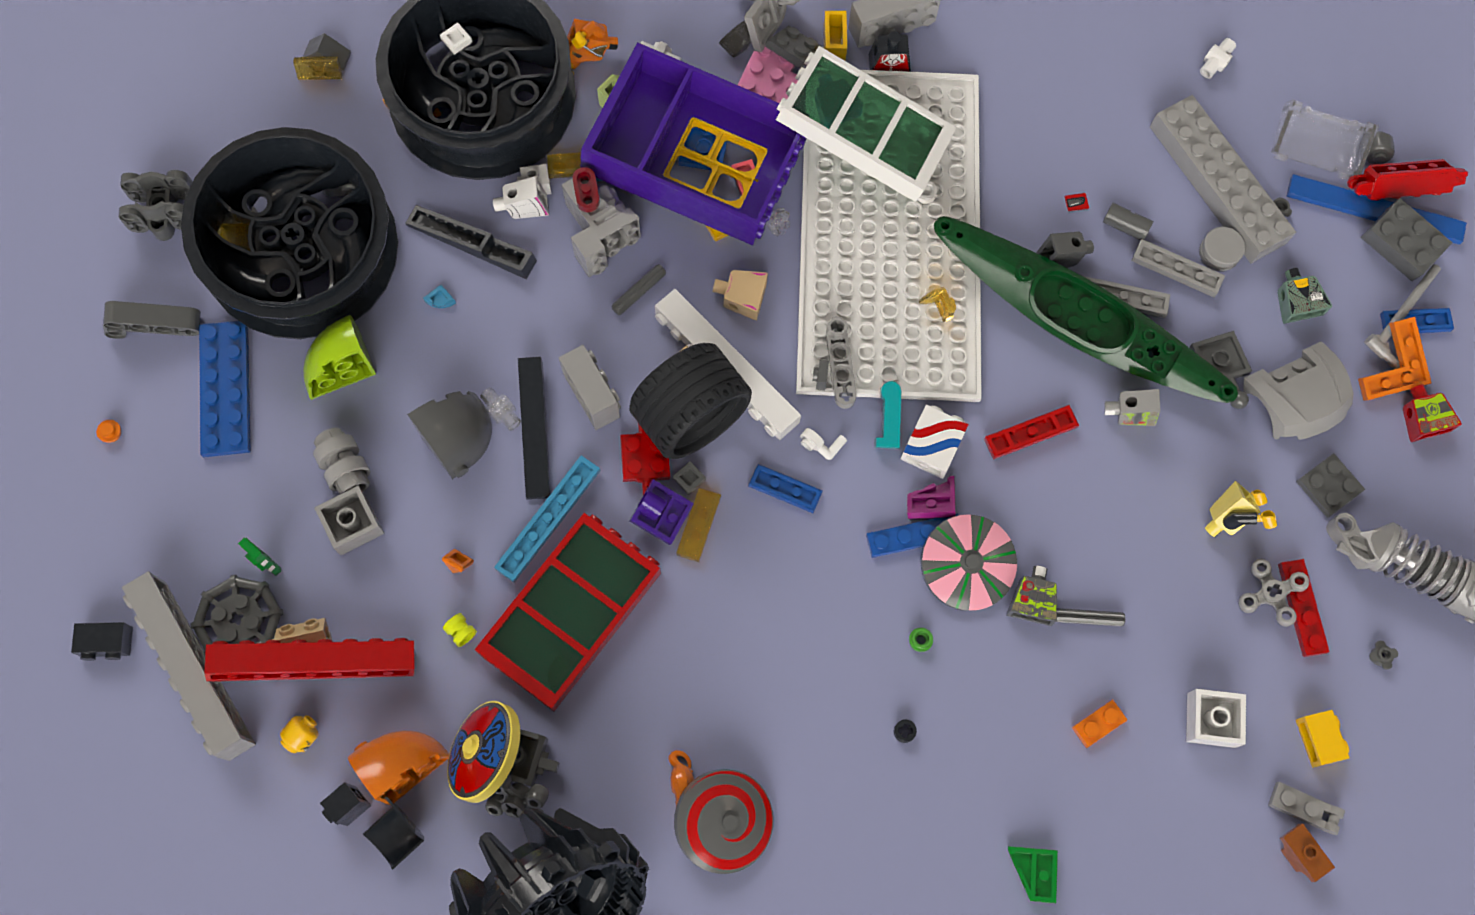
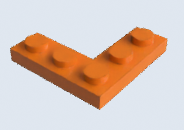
[1358,317,1432,401]

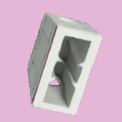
[493,177,549,219]

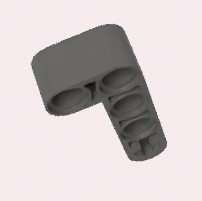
[103,301,201,339]

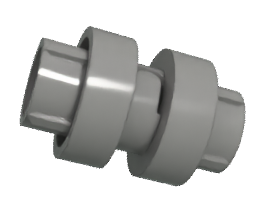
[313,428,370,494]

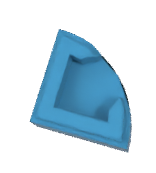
[423,285,456,308]

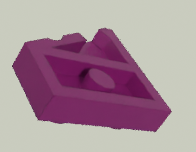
[907,476,956,519]

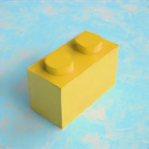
[823,11,847,61]
[1296,710,1350,768]

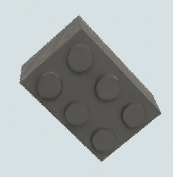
[1360,198,1453,281]

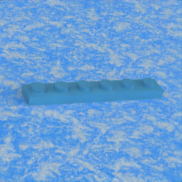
[494,455,601,583]

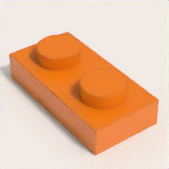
[1072,700,1127,748]

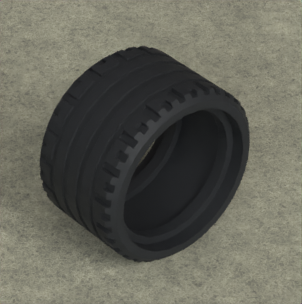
[629,343,752,459]

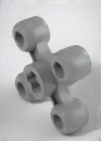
[1238,559,1309,627]

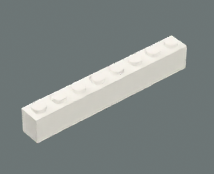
[655,289,801,440]

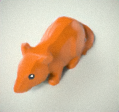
[668,750,694,806]

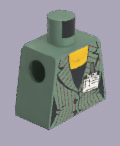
[1277,268,1332,324]

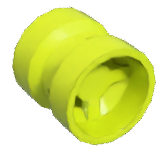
[442,613,477,647]

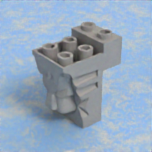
[562,178,641,277]

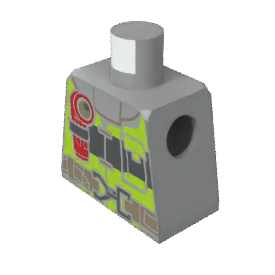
[1104,389,1160,426]

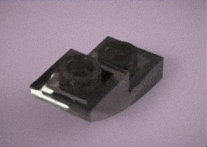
[719,20,752,58]

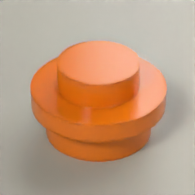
[96,420,121,443]

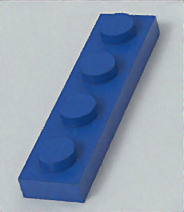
[866,513,959,558]

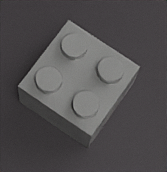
[314,486,385,555]

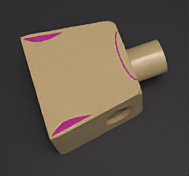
[713,270,768,320]

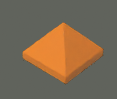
[442,549,474,573]

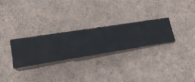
[405,205,537,280]
[518,356,550,500]

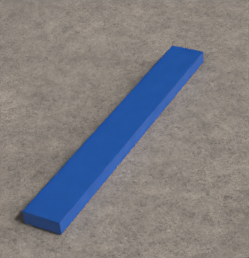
[1286,174,1467,245]

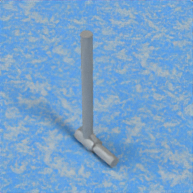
[1364,264,1441,369]

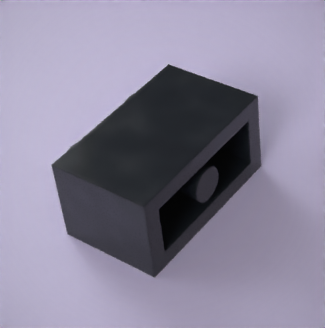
[71,622,133,661]
[320,782,371,826]

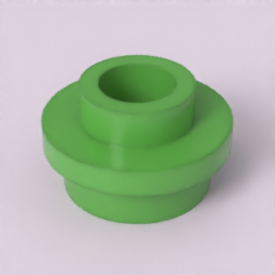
[909,628,933,652]

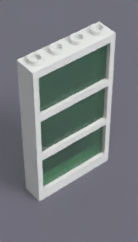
[776,46,957,202]

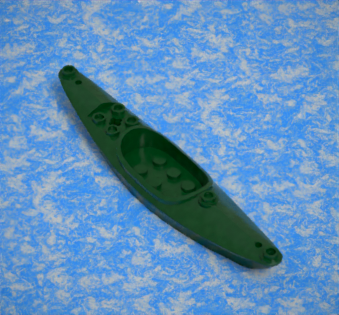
[934,216,1238,403]

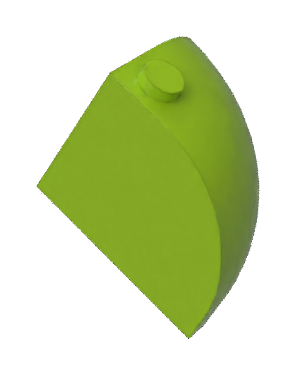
[303,315,376,400]

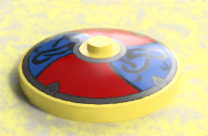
[447,701,520,803]

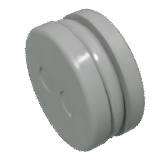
[1199,227,1245,271]

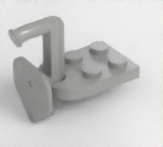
[744,0,800,52]

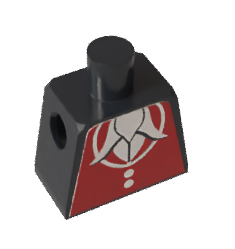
[868,31,911,72]

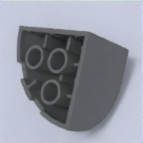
[407,391,492,480]

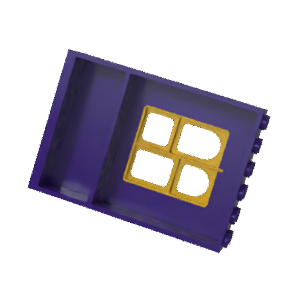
[581,42,810,246]

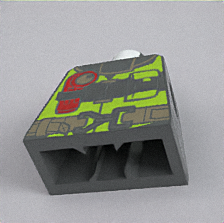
[1006,566,1057,626]

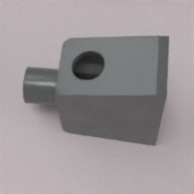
[1036,232,1094,268]

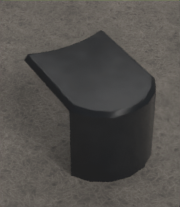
[363,797,424,870]

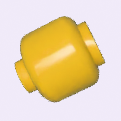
[280,715,319,753]

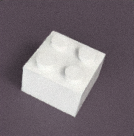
[1186,689,1246,748]

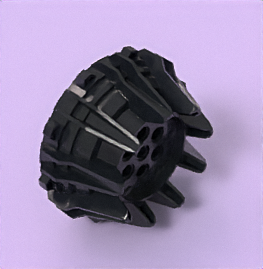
[449,808,649,915]

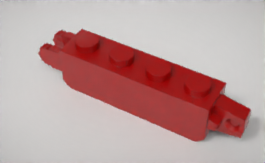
[1347,159,1468,201]

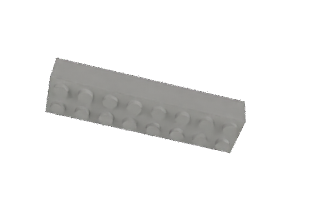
[1150,95,1296,264]
[122,571,256,761]

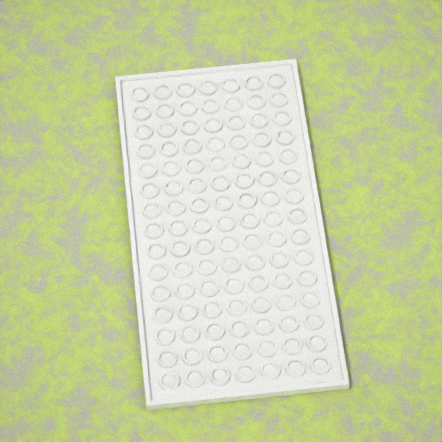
[796,68,981,402]

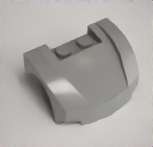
[1243,342,1354,440]

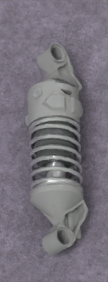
[1326,513,1475,624]

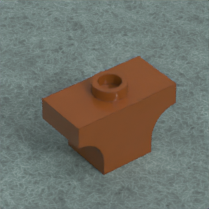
[1280,823,1335,882]

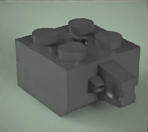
[509,729,560,787]

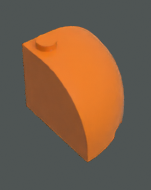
[348,731,449,805]

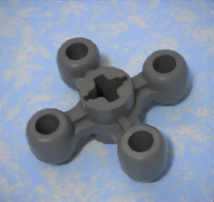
[485,774,549,818]

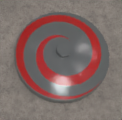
[674,769,773,874]

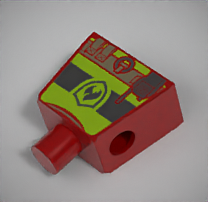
[1403,384,1462,442]

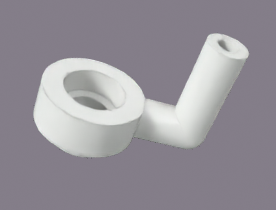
[800,428,847,460]

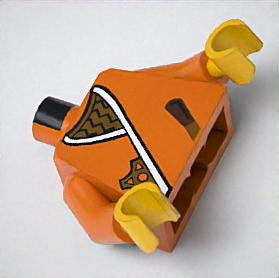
[567,19,618,74]

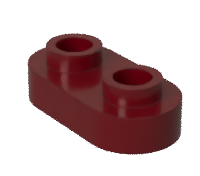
[573,167,600,212]

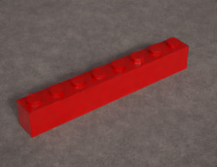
[204,638,414,681]

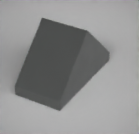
[302,33,351,71]

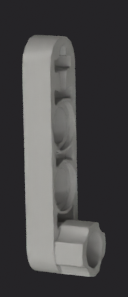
[826,316,856,409]

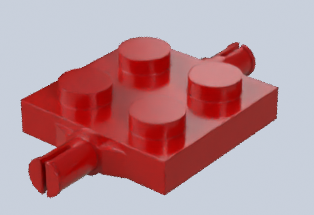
[620,423,670,495]

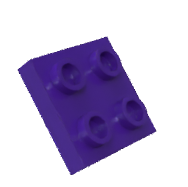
[629,479,694,545]

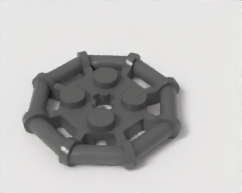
[190,574,283,654]

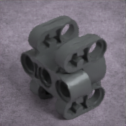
[118,170,193,241]

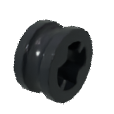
[893,719,917,743]

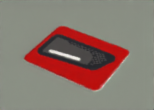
[1065,193,1089,211]

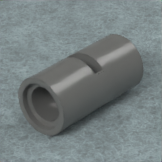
[1103,202,1154,240]

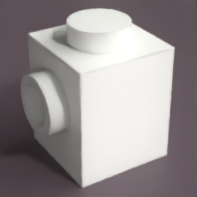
[517,164,552,195]

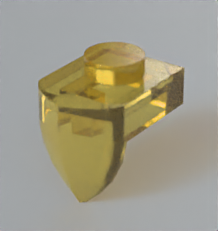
[919,287,956,322]

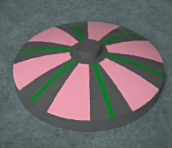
[921,514,1017,611]

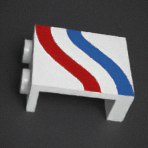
[901,405,969,479]

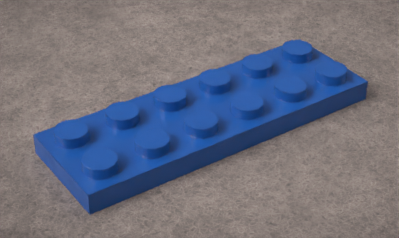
[199,321,251,458]

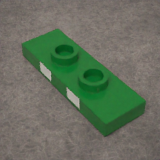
[238,538,282,576]

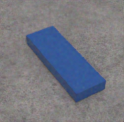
[1380,308,1454,333]
[748,464,823,513]

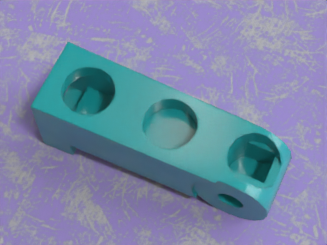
[874,381,902,449]

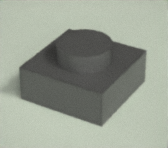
[812,360,829,391]
[673,461,706,495]

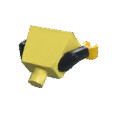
[1205,481,1277,537]

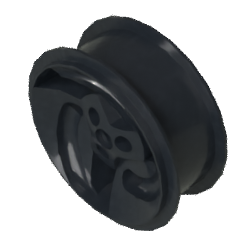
[376,0,576,180]
[181,127,399,340]

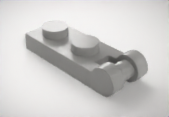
[1268,782,1345,835]

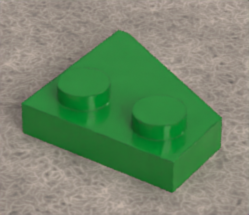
[1008,846,1058,904]

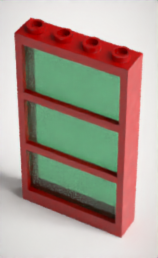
[474,513,661,712]

